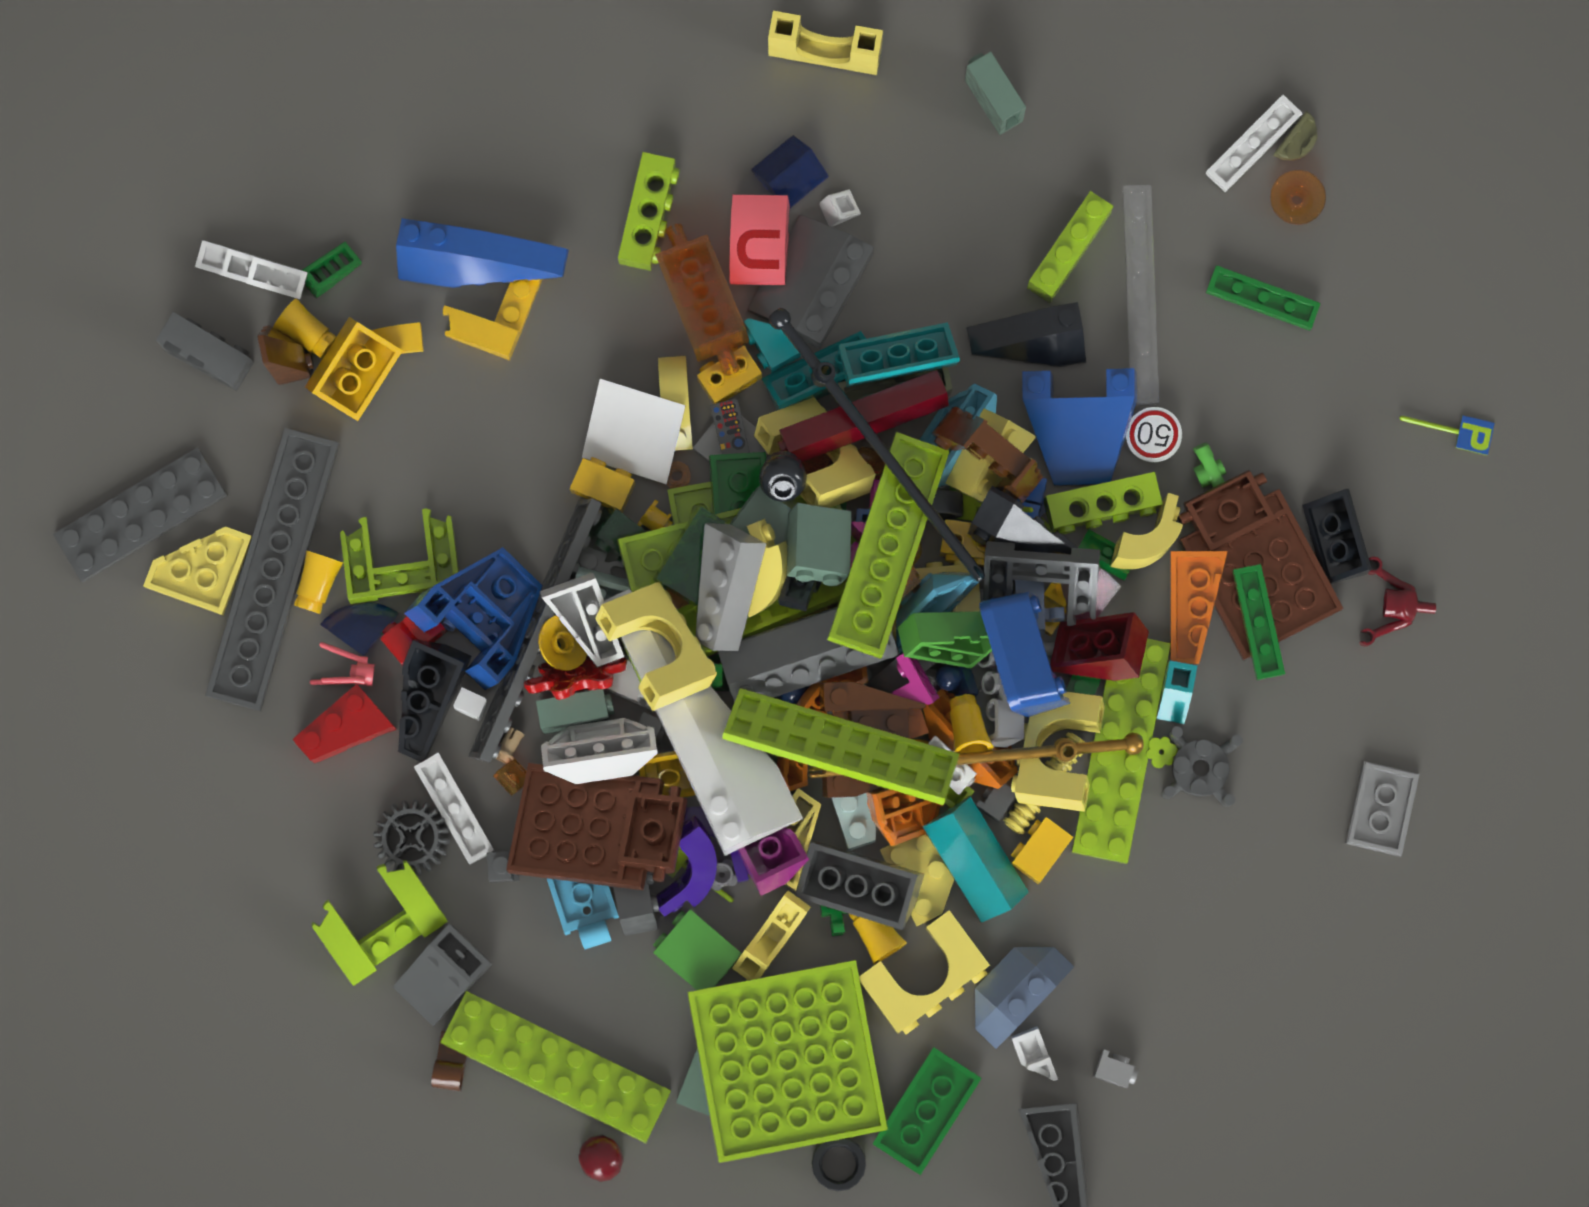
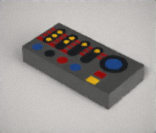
[710,399,750,454]

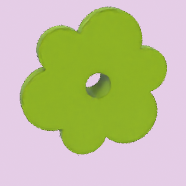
[1146,737,1178,768]

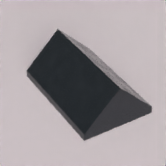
[1302,488,1372,584]

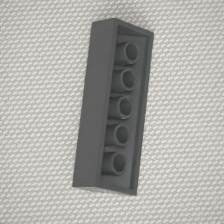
[718,606,899,702]

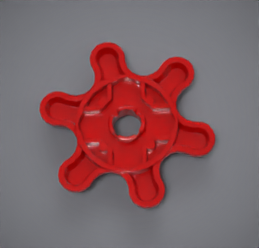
[524,655,627,700]

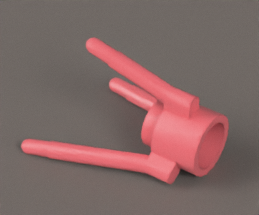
[310,642,375,686]

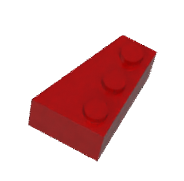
[292,684,397,764]

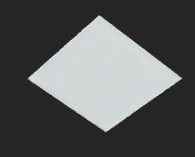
[582,379,685,484]

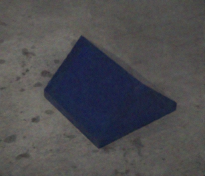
[751,135,829,209]

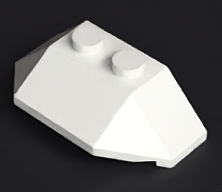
[541,718,657,784]

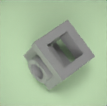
[1093,1049,1139,1088]

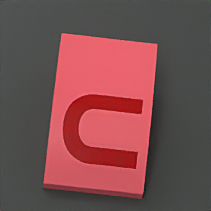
[730,195,790,285]

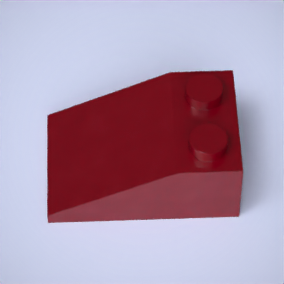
[1050,612,1149,681]

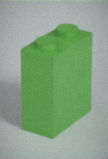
[653,909,742,990]

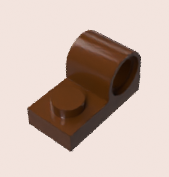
[431,1031,467,1092]

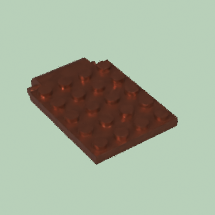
[1178,470,1344,661]
[506,763,688,890]

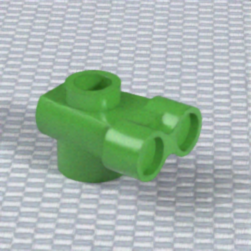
[1193,442,1227,488]

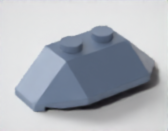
[975,947,1074,1049]

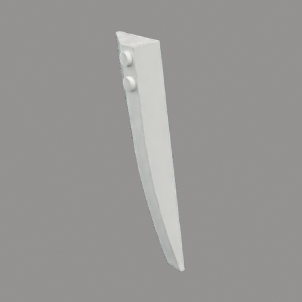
[604,589,803,855]

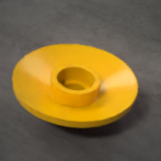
[538,615,588,671]

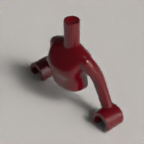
[1359,556,1436,647]

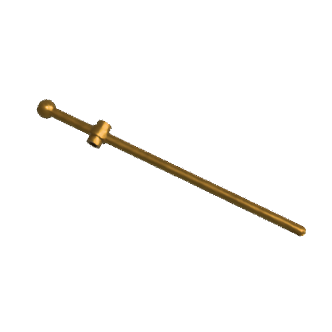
[809,732,1144,778]

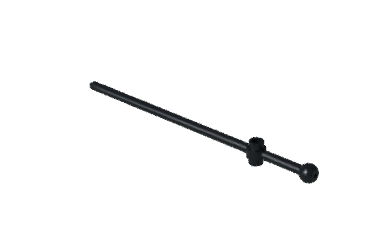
[769,308,985,582]

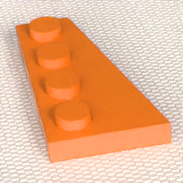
[1171,551,1228,664]

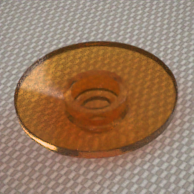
[1270,170,1326,225]

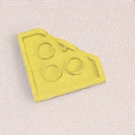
[143,527,252,616]
[880,834,954,927]

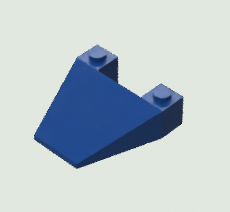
[1022,368,1137,486]
[404,547,543,690]

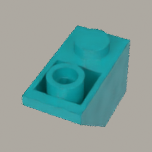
[742,318,801,373]
[1156,660,1197,724]

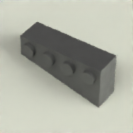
[1018,1103,1089,1207]

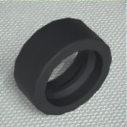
[932,489,963,519]
[812,1138,866,1191]

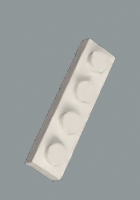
[1205,95,1303,193]
[414,753,495,865]

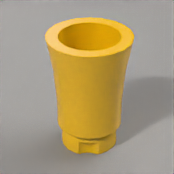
[273,298,336,358]
[294,550,343,614]
[950,694,993,753]
[848,913,907,964]

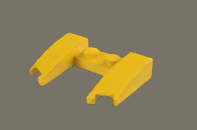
[443,279,543,361]

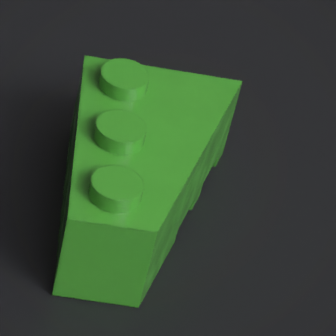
[897,611,992,668]

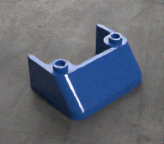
[979,592,1070,718]

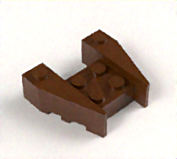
[931,407,1043,504]
[819,682,925,798]

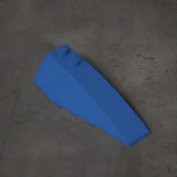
[396,218,569,288]

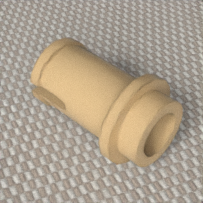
[496,727,525,765]

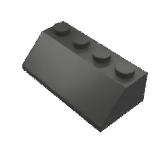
[795,841,924,930]

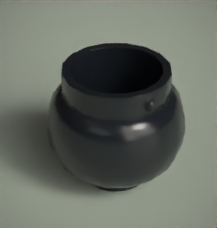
[759,451,807,502]

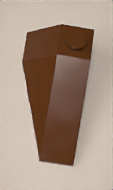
[257,325,314,385]

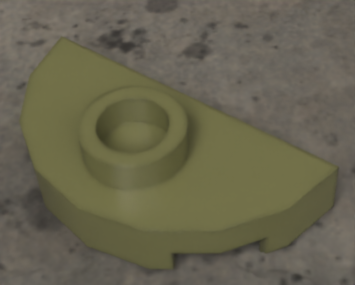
[1273,111,1317,161]

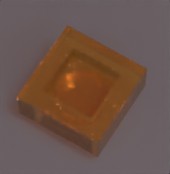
[493,758,526,796]

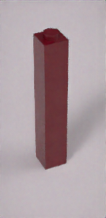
[777,370,949,462]

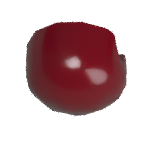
[578,1135,623,1182]

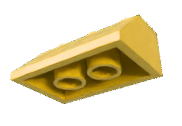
[305,317,402,421]

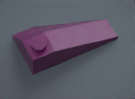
[737,827,809,896]

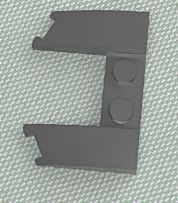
[983,541,1100,626]

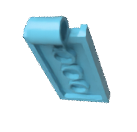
[546,878,619,950]

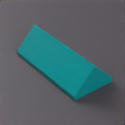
[838,322,960,387]
[761,331,866,410]
[922,796,1029,922]

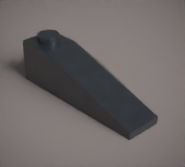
[967,302,1086,367]
[967,486,1078,555]
[398,639,472,762]

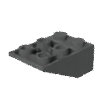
[393,924,493,1026]

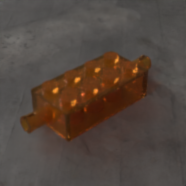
[655,223,749,376]

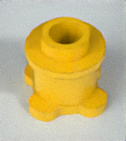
[636,499,673,531]

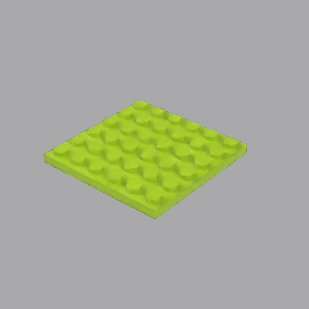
[687,960,888,1163]

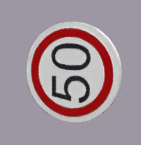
[1126,407,1182,463]

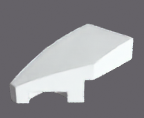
[1010,1027,1058,1081]

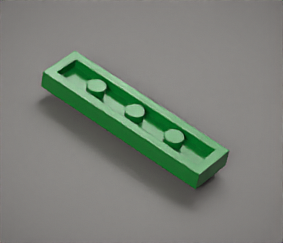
[1206,265,1321,331]
[1232,564,1285,681]

